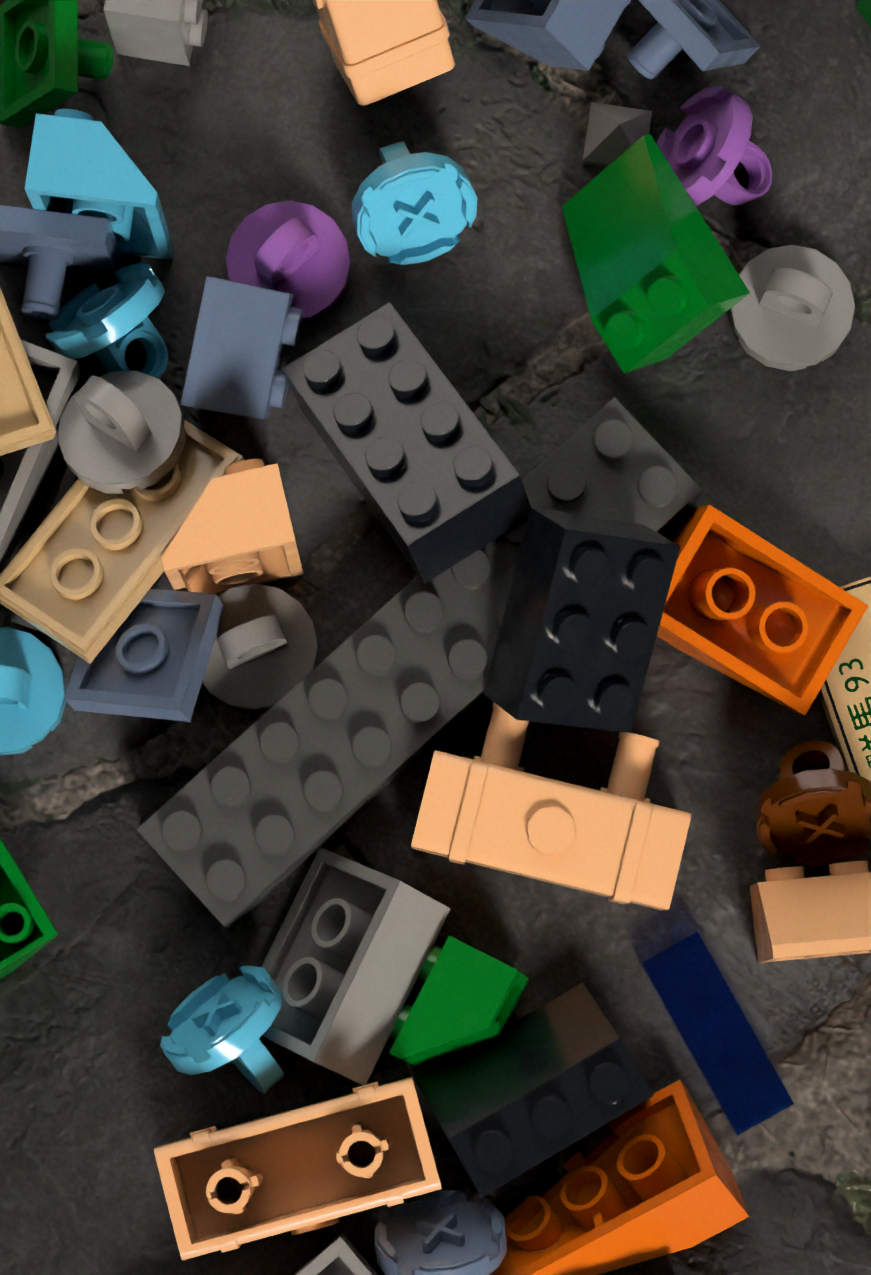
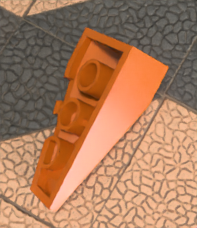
[489,1079,750,1275]

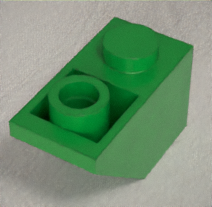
[389,936,529,1066]

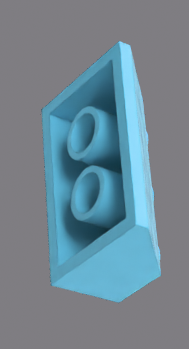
[24,109,174,260]

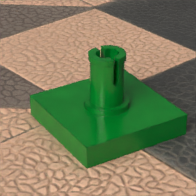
[0,0,114,128]

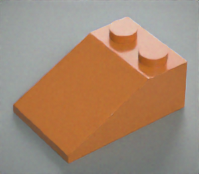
[657,504,868,716]

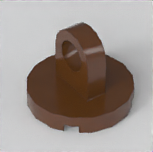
[754,740,871,867]

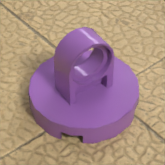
[657,85,772,206]

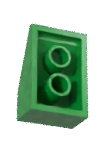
[562,134,750,373]

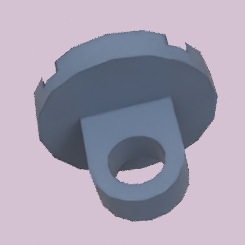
[375,1190,507,1275]

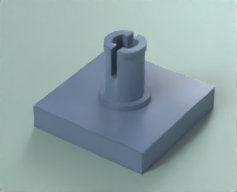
[627,0,761,79]
[0,205,122,320]
[64,589,225,722]

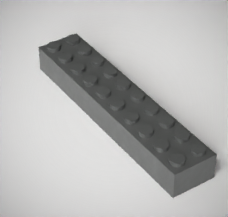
[136,397,702,930]

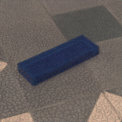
[640,932,794,1136]

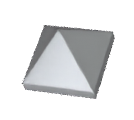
[582,102,652,167]

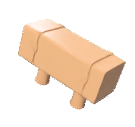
[312,0,455,106]
[411,702,691,911]
[154,1077,442,1261]

